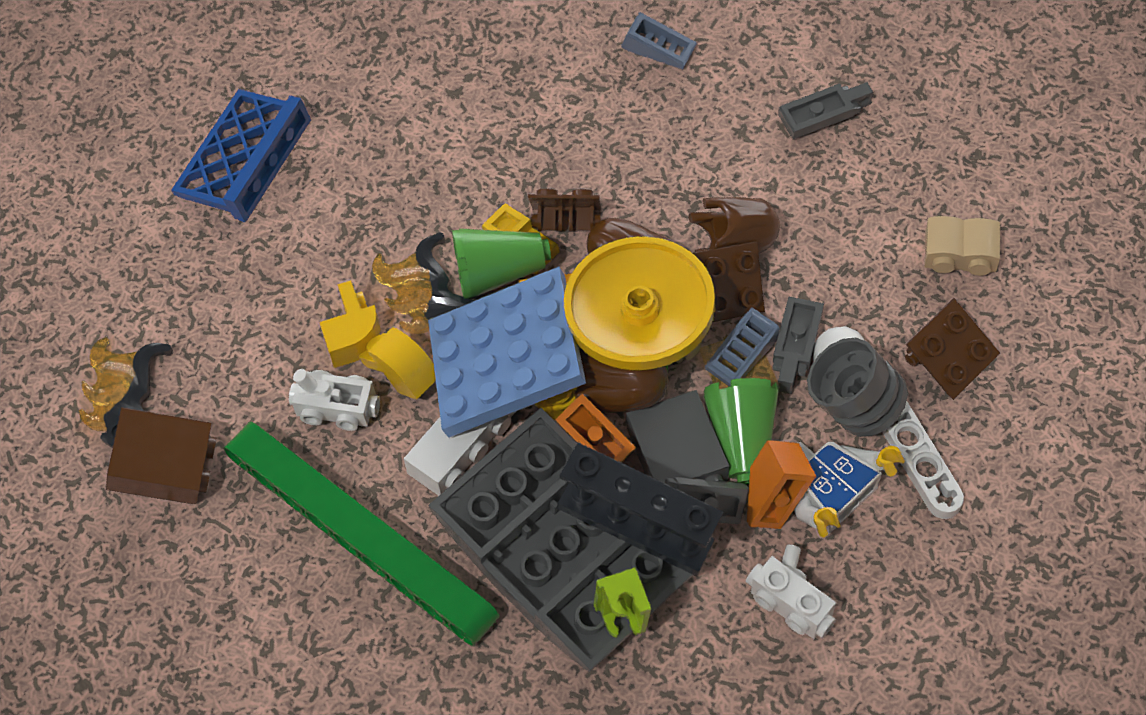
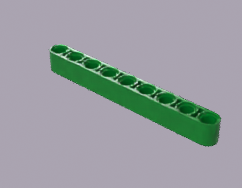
[223,421,500,647]

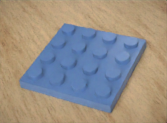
[428,267,586,438]

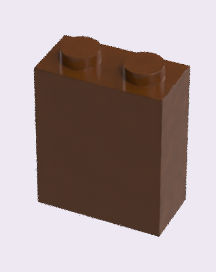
[106,407,217,504]

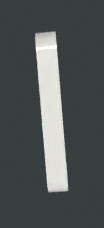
[882,401,964,519]

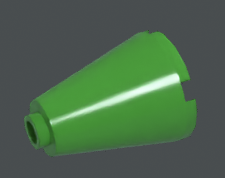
[452,228,551,299]
[703,378,779,485]

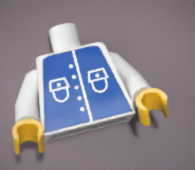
[794,442,905,538]

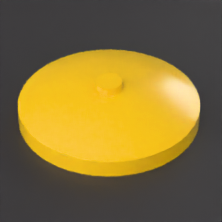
[564,237,715,370]

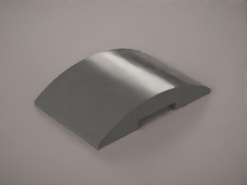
[428,408,693,672]

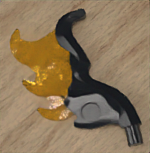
[372,232,474,334]
[79,336,173,448]

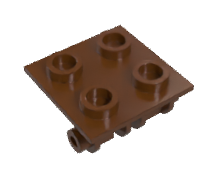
[528,189,601,232]
[693,241,765,323]
[905,298,1000,400]

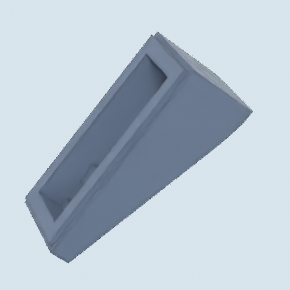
[621,12,697,69]
[705,308,780,386]

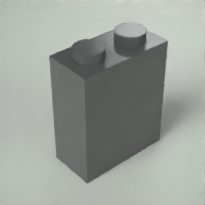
[626,390,729,483]

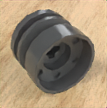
[807,338,908,437]

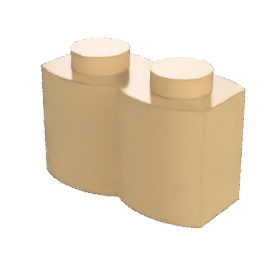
[924,216,1000,276]

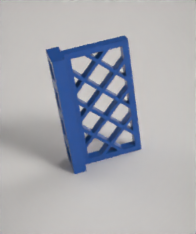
[171,89,311,223]

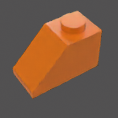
[555,394,636,463]
[747,440,816,529]

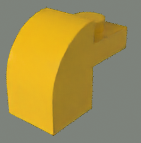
[319,280,380,368]
[358,327,436,399]

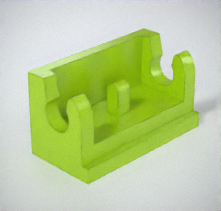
[594,568,651,638]

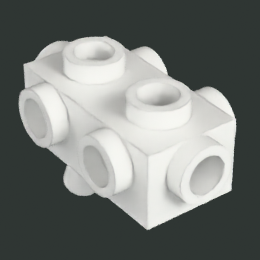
[289,369,380,431]
[746,545,836,639]

